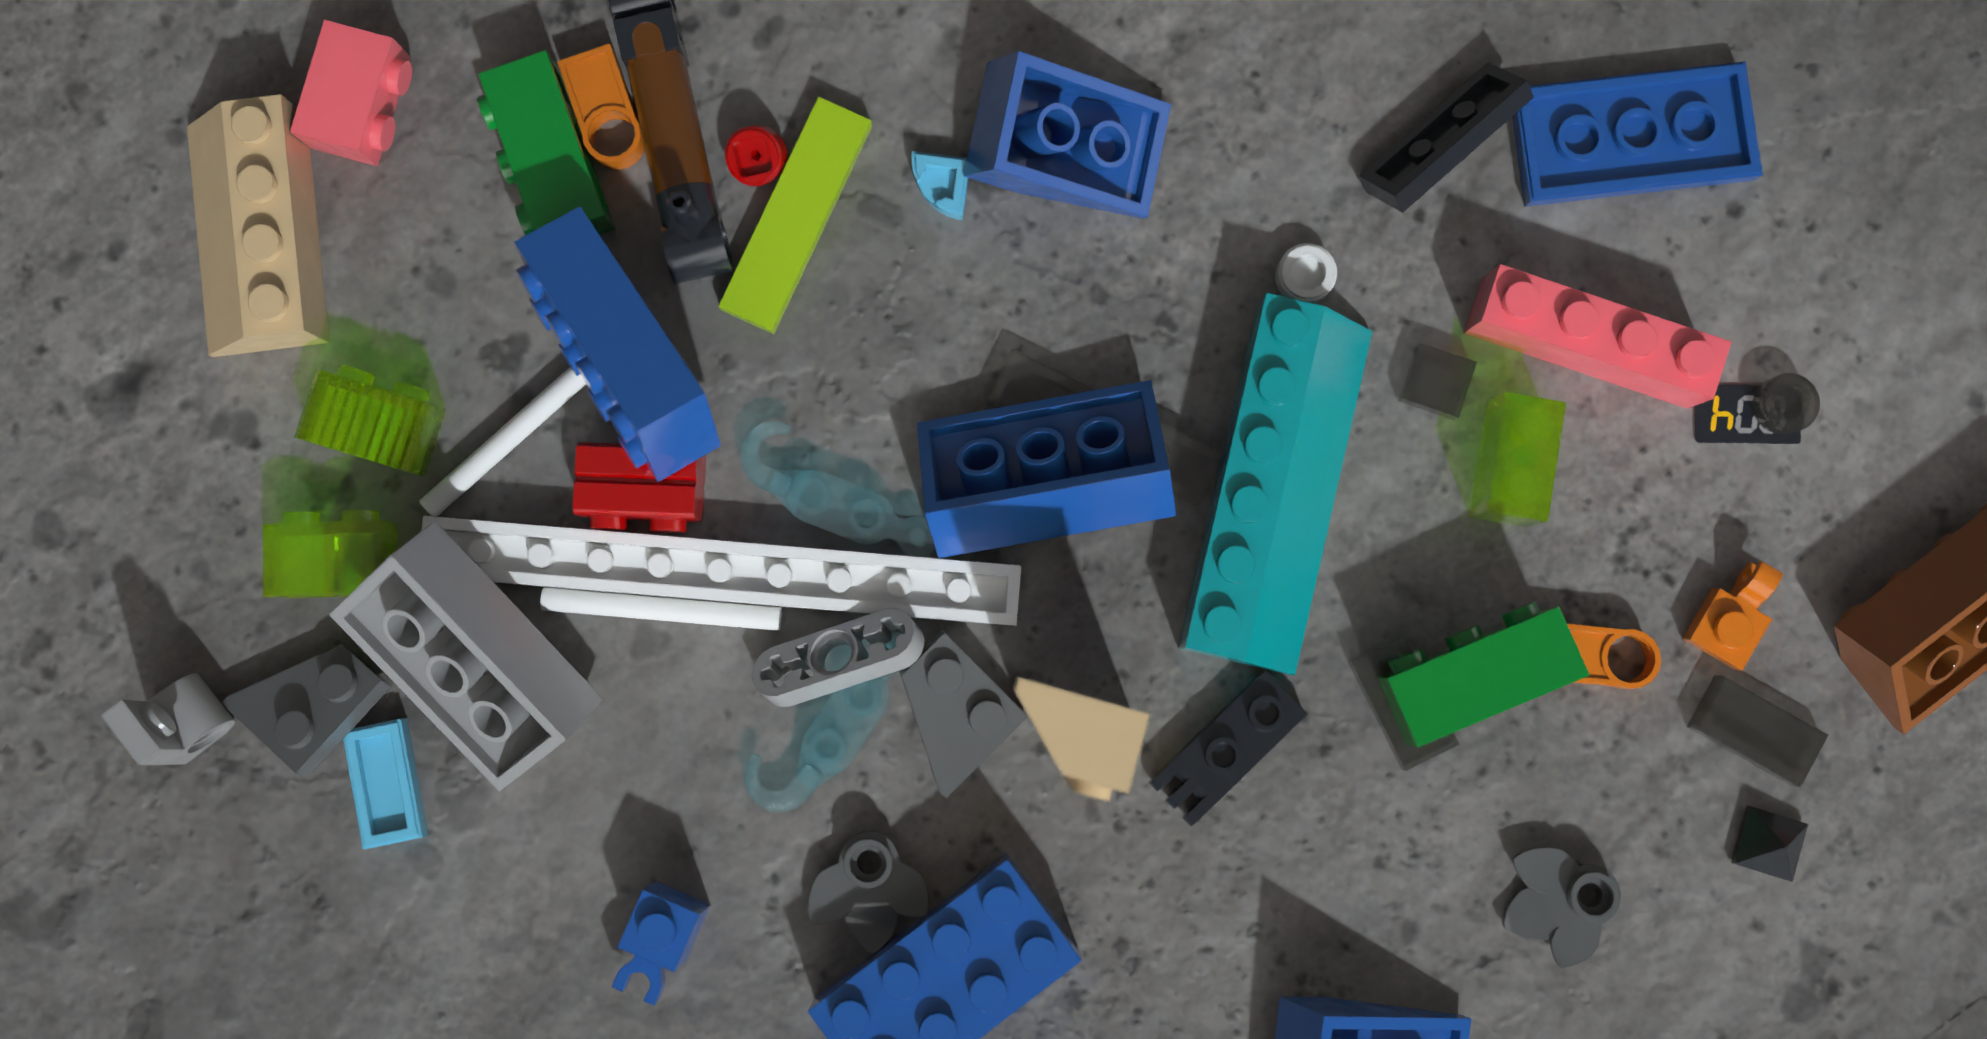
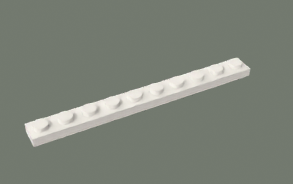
[422,516,1021,626]

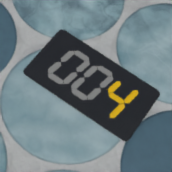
[1694,385,1801,444]

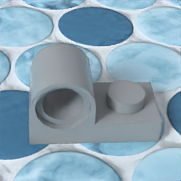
[101,673,235,765]

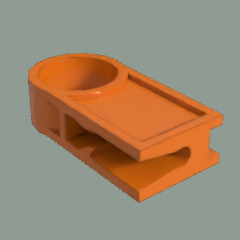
[557,43,645,170]
[1567,624,1661,689]

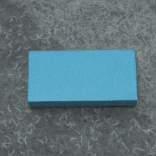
[343,718,429,850]

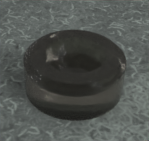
[1752,373,1820,435]

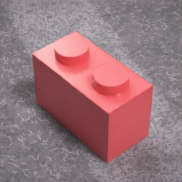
[290,20,412,166]

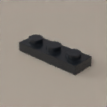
[1358,63,1534,213]

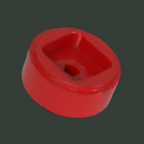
[725,125,787,186]

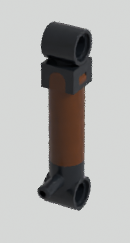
[609,0,734,284]

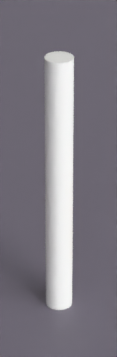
[419,367,586,517]
[540,587,782,631]

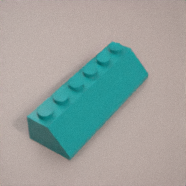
[1178,293,1373,676]

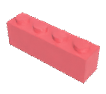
[1464,264,1732,409]

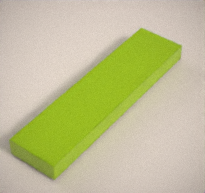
[718,96,873,335]

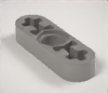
[752,608,924,707]

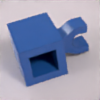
[612,881,711,1006]

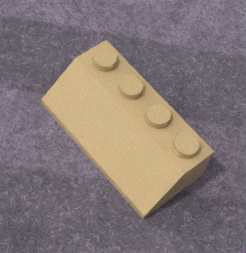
[187,94,330,357]
[1013,677,1150,801]

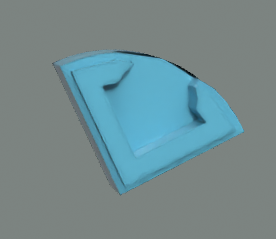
[912,151,969,221]

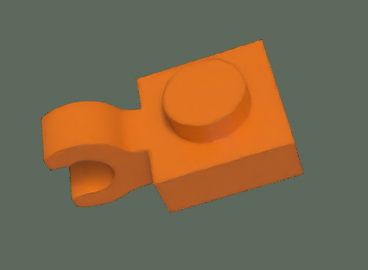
[1682,561,1783,671]

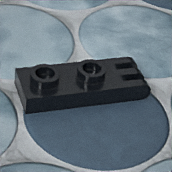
[1148,670,1308,826]

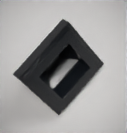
[1731,805,1808,882]

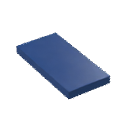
[1512,61,1763,207]

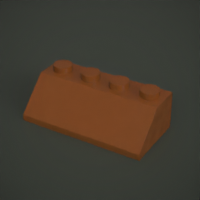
[1834,503,1987,735]

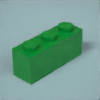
[477,50,616,236]
[1377,601,1590,748]

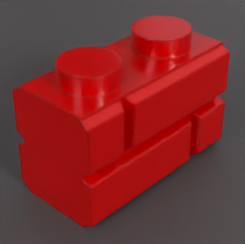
[572,442,706,533]

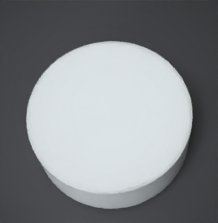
[1275,243,1337,304]

